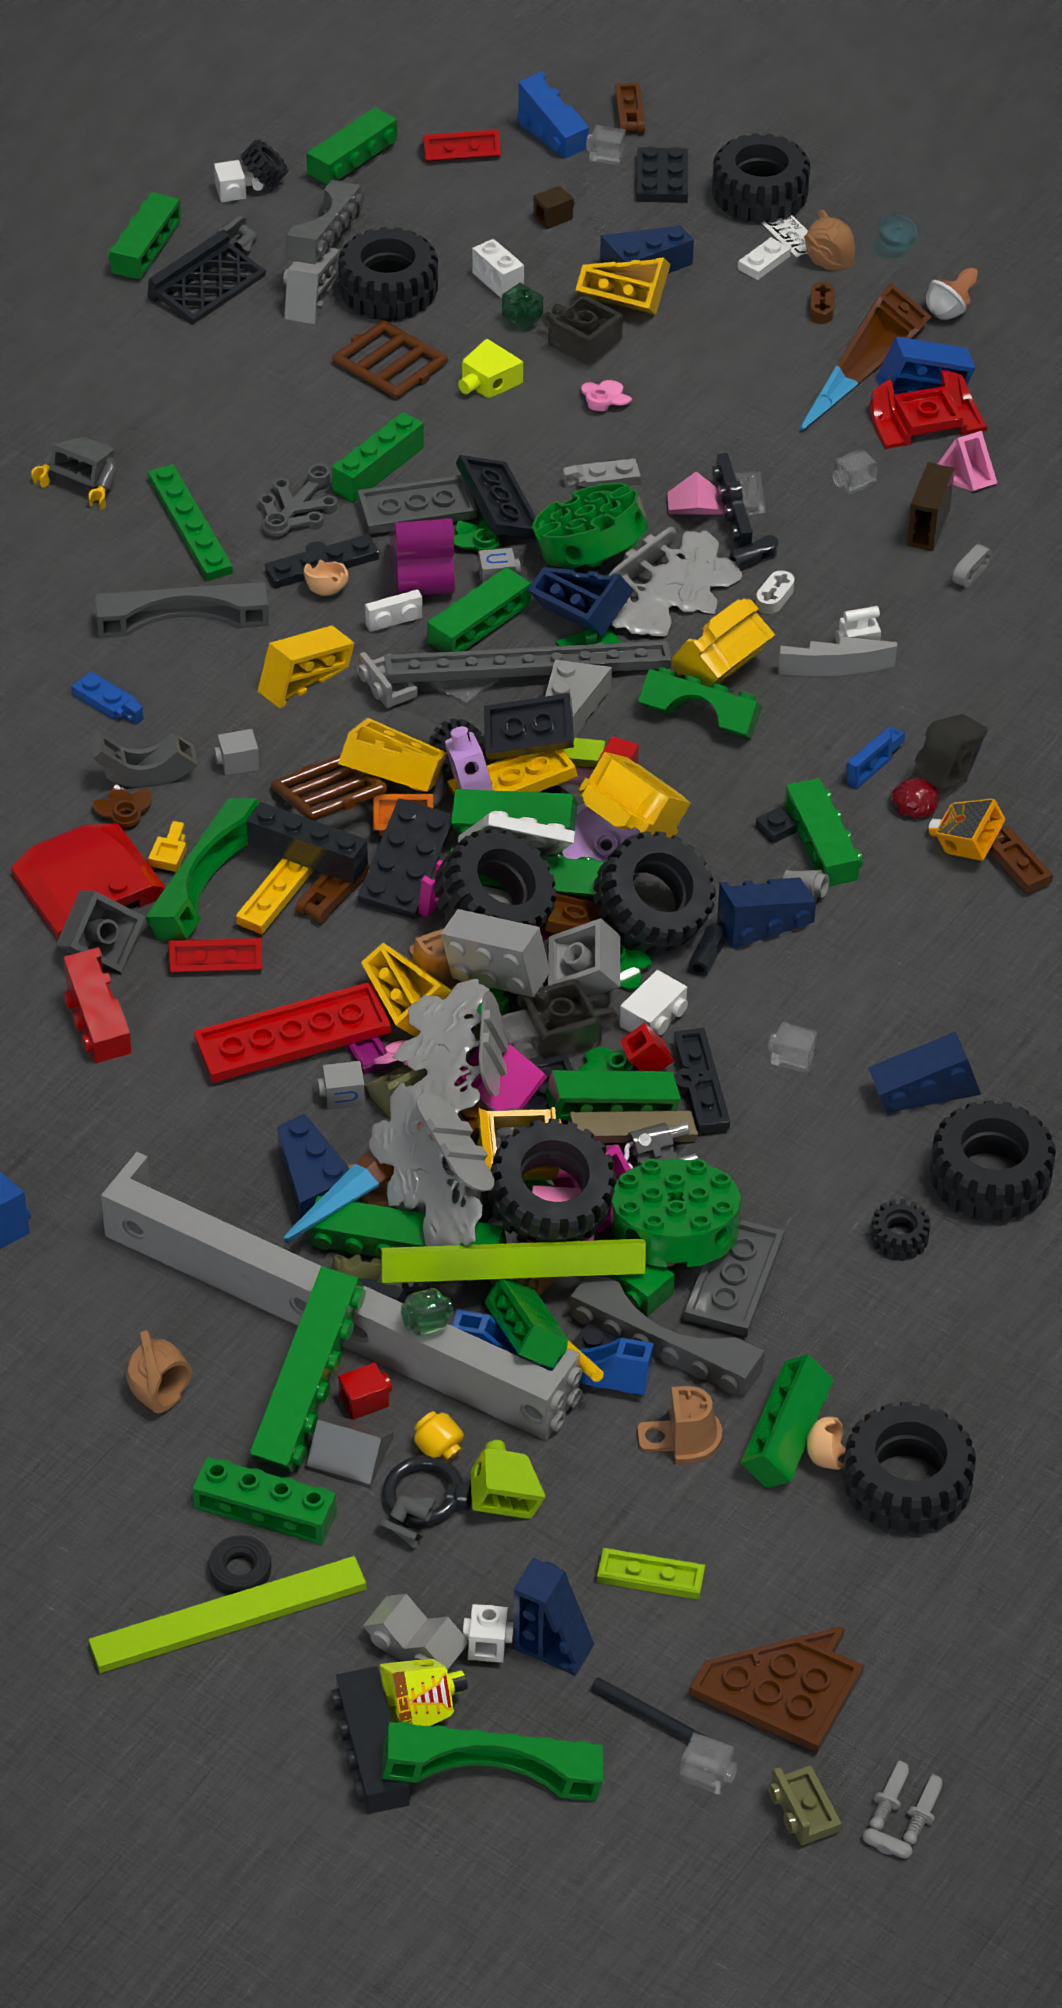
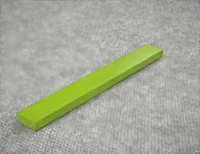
[381,1239,646,1283]
[89,1556,367,1674]

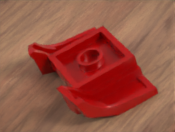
[869,370,987,449]

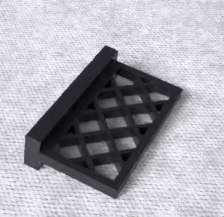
[147,230,266,325]

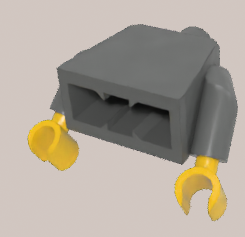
[31,437,117,510]

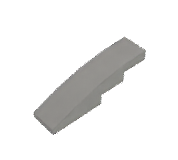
[778,636,897,676]

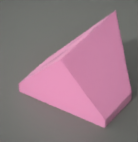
[938,431,997,491]
[668,471,724,515]

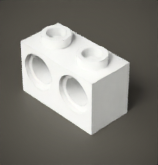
[472,239,524,299]

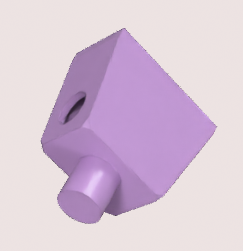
[445,726,493,791]

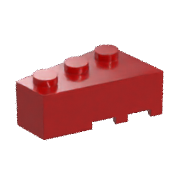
[63,947,132,1063]

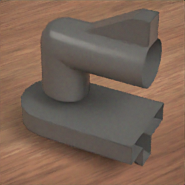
[217,215,258,255]
[378,1495,436,1549]

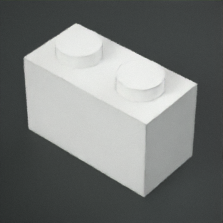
[619,970,688,1035]

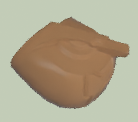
[804,210,856,271]
[126,1330,192,1414]

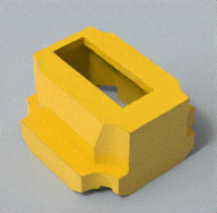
[671,598,775,687]
[579,752,691,838]

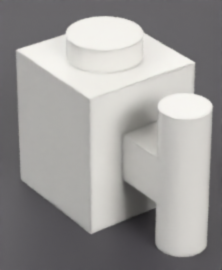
[214,160,263,202]
[835,606,881,644]

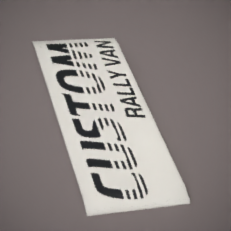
[762,215,808,257]

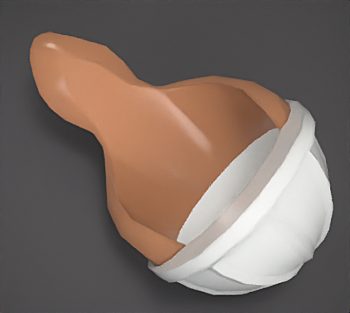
[926,268,978,320]

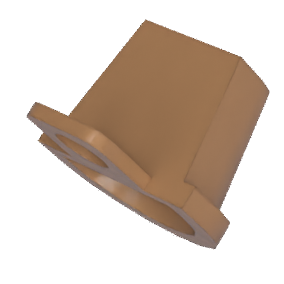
[409,928,463,990]
[637,1386,722,1464]

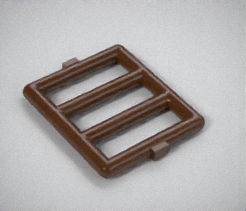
[332,320,448,398]
[271,754,387,821]

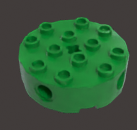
[532,483,649,570]
[610,1159,741,1267]

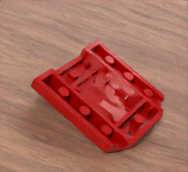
[11,823,166,939]

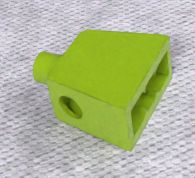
[471,1440,545,1519]

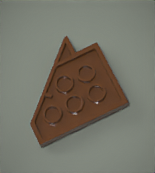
[689,1627,864,1753]

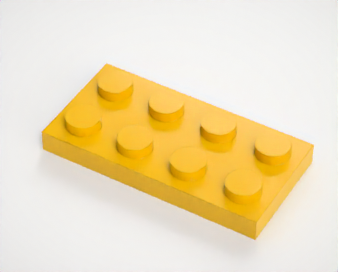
[447,749,578,796]

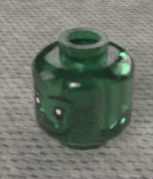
[401,1288,453,1336]

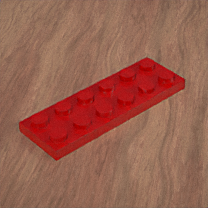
[193,982,391,1083]

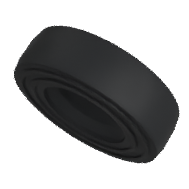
[209,1535,272,1595]

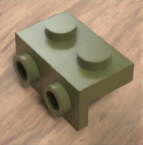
[768,1765,842,1846]

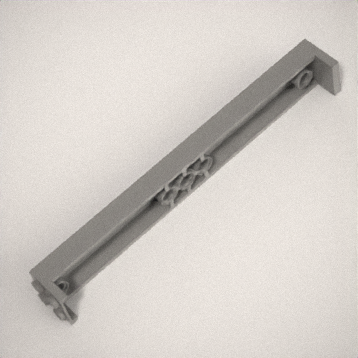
[101,1152,583,1441]

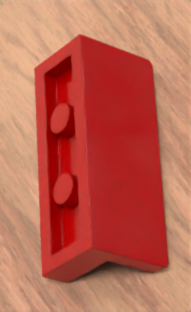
[422,129,501,162]
[169,937,263,972]

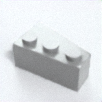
[283,248,340,324]
[545,660,612,738]

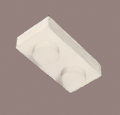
[738,238,791,280]
[365,589,422,632]

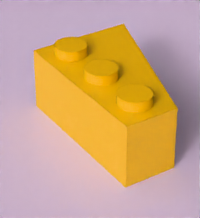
[575,258,671,315]
[257,625,355,709]
[338,718,447,792]
[361,943,452,1037]

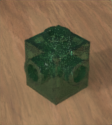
[502,282,543,329]

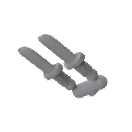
[863,1760,942,1859]

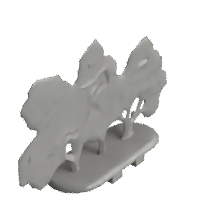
[608,527,742,636]
[393,979,508,1114]
[369,1083,494,1246]

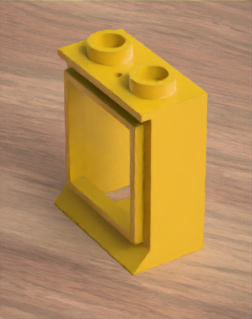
[474,1107,562,1180]

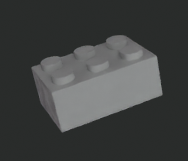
[441,909,550,997]

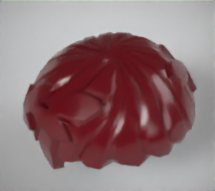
[891,777,940,819]

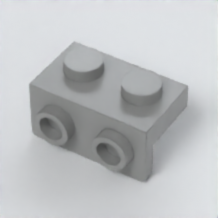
[357,652,418,708]

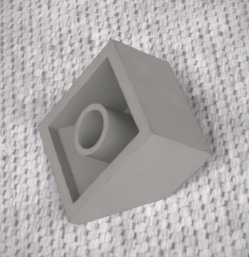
[548,918,620,996]

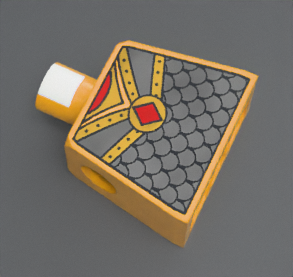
[929,799,1006,861]

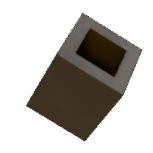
[533,186,575,229]

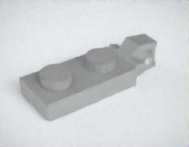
[563,459,641,487]

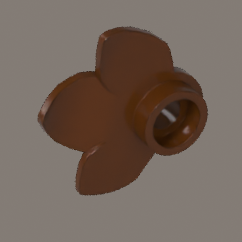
[93,785,152,827]

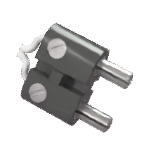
[624,1122,698,1169]

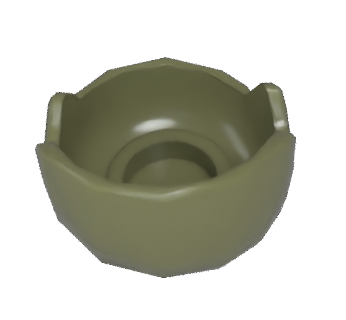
[331,1254,381,1282]

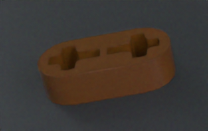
[810,282,835,324]

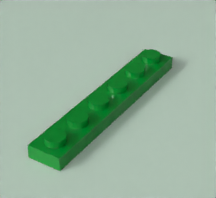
[148,464,233,581]

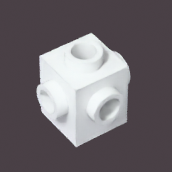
[463,1604,513,1663]

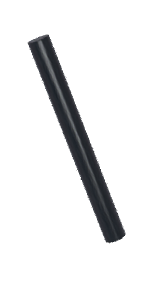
[591,1677,720,1756]

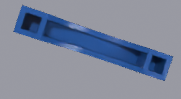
[452,1309,654,1395]

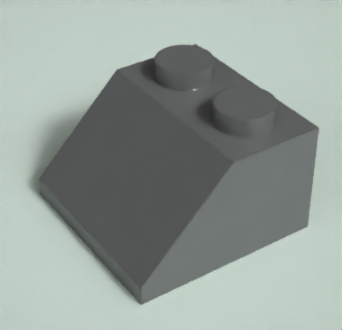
[56,890,145,972]

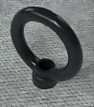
[382,1455,472,1526]

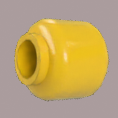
[414,1411,464,1462]

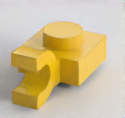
[148,821,187,872]

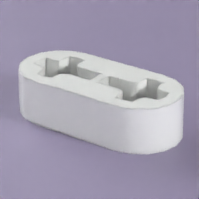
[756,571,794,615]

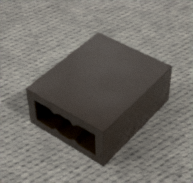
[906,462,955,552]

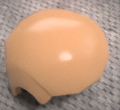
[303,560,349,596]
[806,1416,846,1470]

